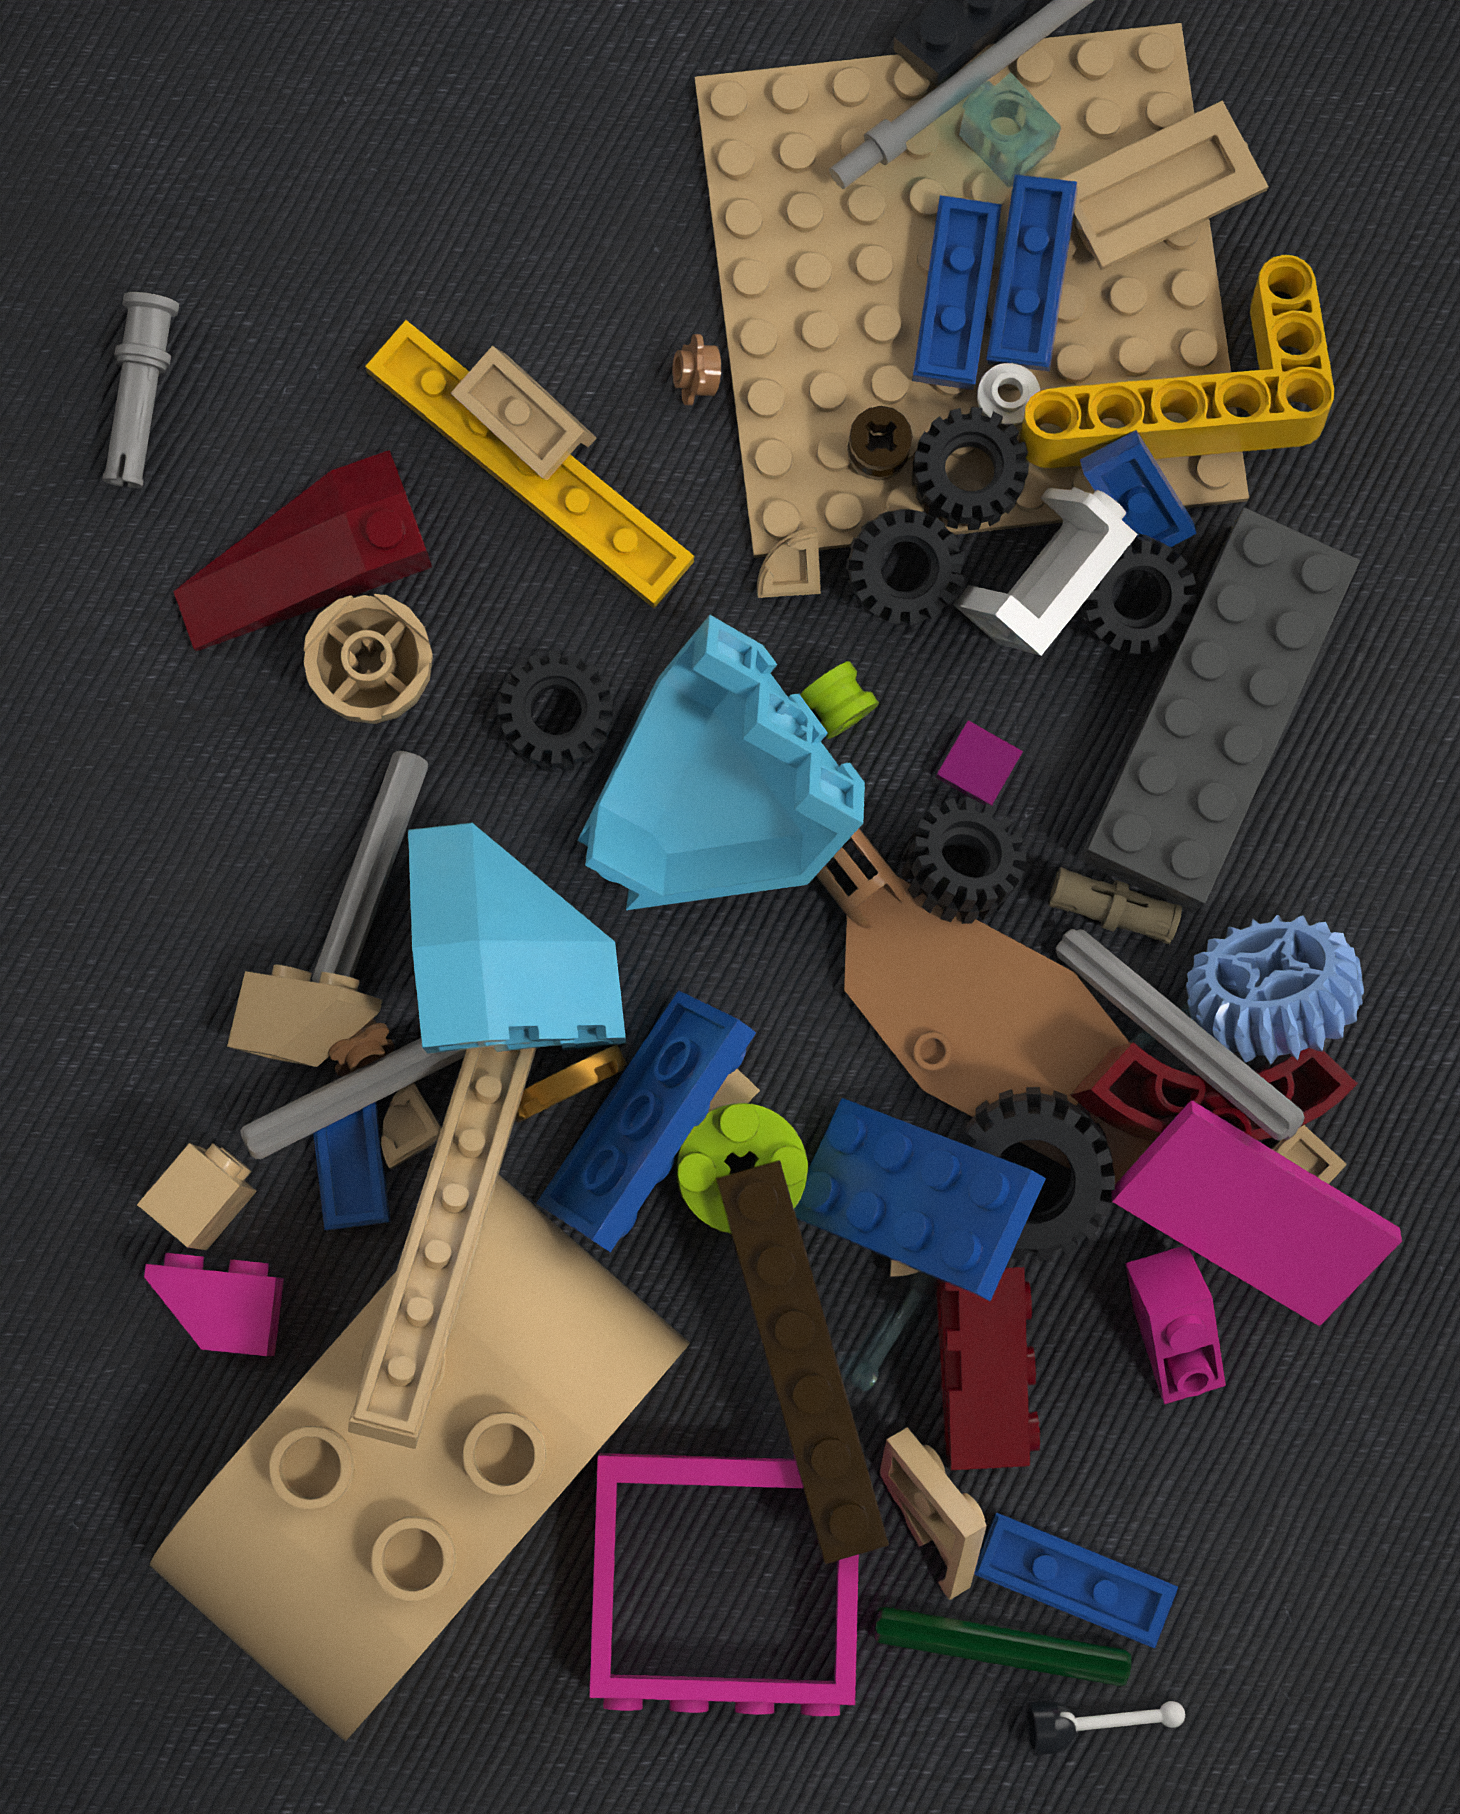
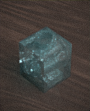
[959,72,1061,188]

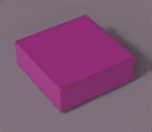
[935,720,1023,806]

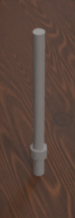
[829,0,1094,189]

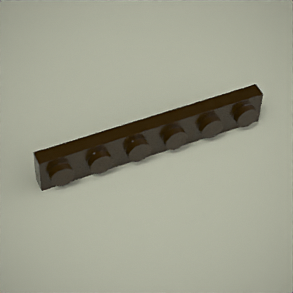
[715,1160,889,1564]

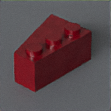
[935,1267,1040,1470]

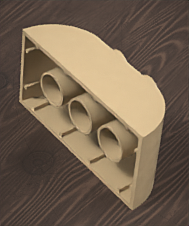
[150,1174,690,1741]

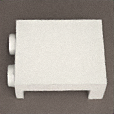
[953,487,1138,656]

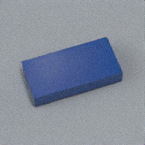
[313,1101,391,1231]

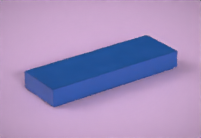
[986,175,1078,372]
[912,195,1002,390]
[974,1511,1178,1648]

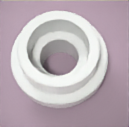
[977,363,1040,427]

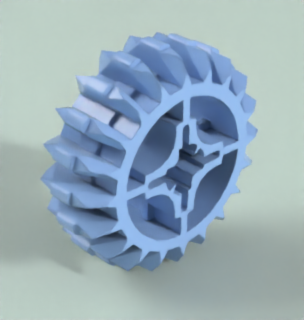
[1186,915,1364,1064]

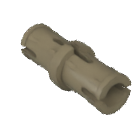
[1048,867,1182,945]

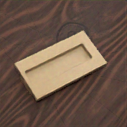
[1059,101,1269,270]

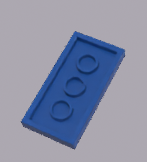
[536,990,756,1252]
[794,1098,1046,1301]

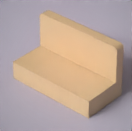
[451,346,596,480]

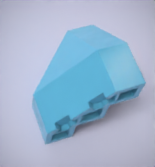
[577,615,865,910]
[408,823,626,1054]

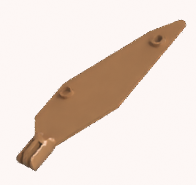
[816,828,1153,1184]

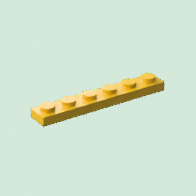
[365,320,694,608]

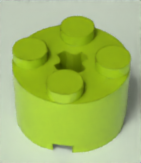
[675,1103,808,1233]

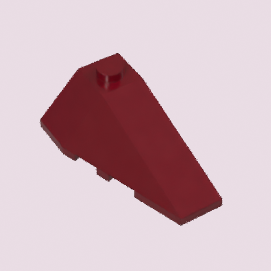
[173,450,432,652]

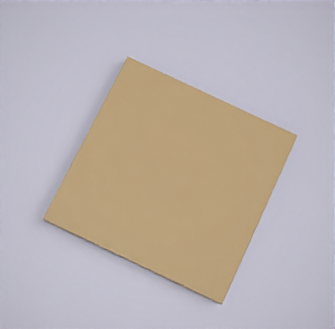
[695,23,1249,558]

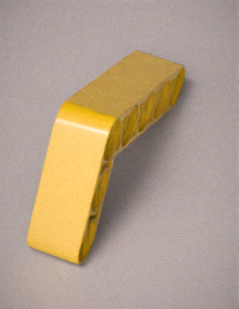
[1020,255,1334,468]

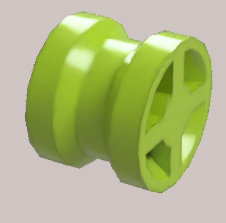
[800,661,879,739]

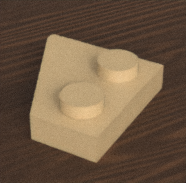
[880,1427,987,1600]

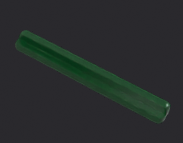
[873,1607,1132,1686]

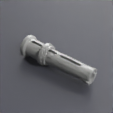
[102,292,179,488]

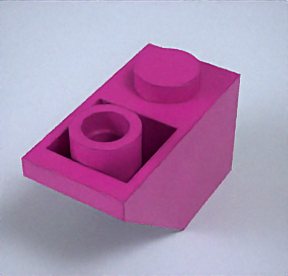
[1125,1245,1226,1405]
[144,1253,284,1356]

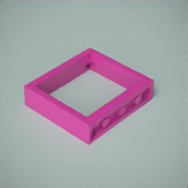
[590,1453,859,1716]

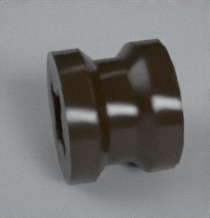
[847,406,913,480]

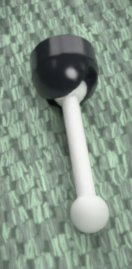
[1026,1700,1185,1756]

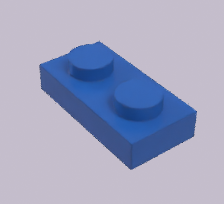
[1080,430,1197,547]

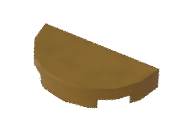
[515,1045,627,1123]

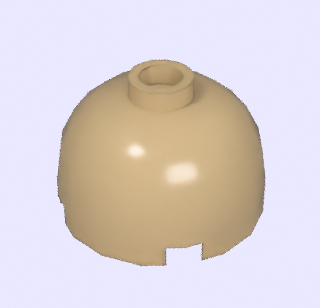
[304,594,433,724]

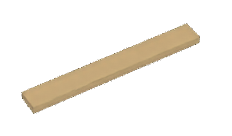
[348,1046,536,1449]

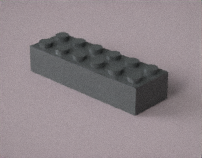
[1079,507,1360,913]

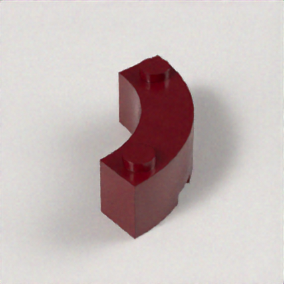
[1070,1042,1358,1142]

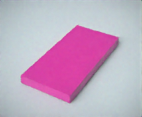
[1111,1100,1402,1327]

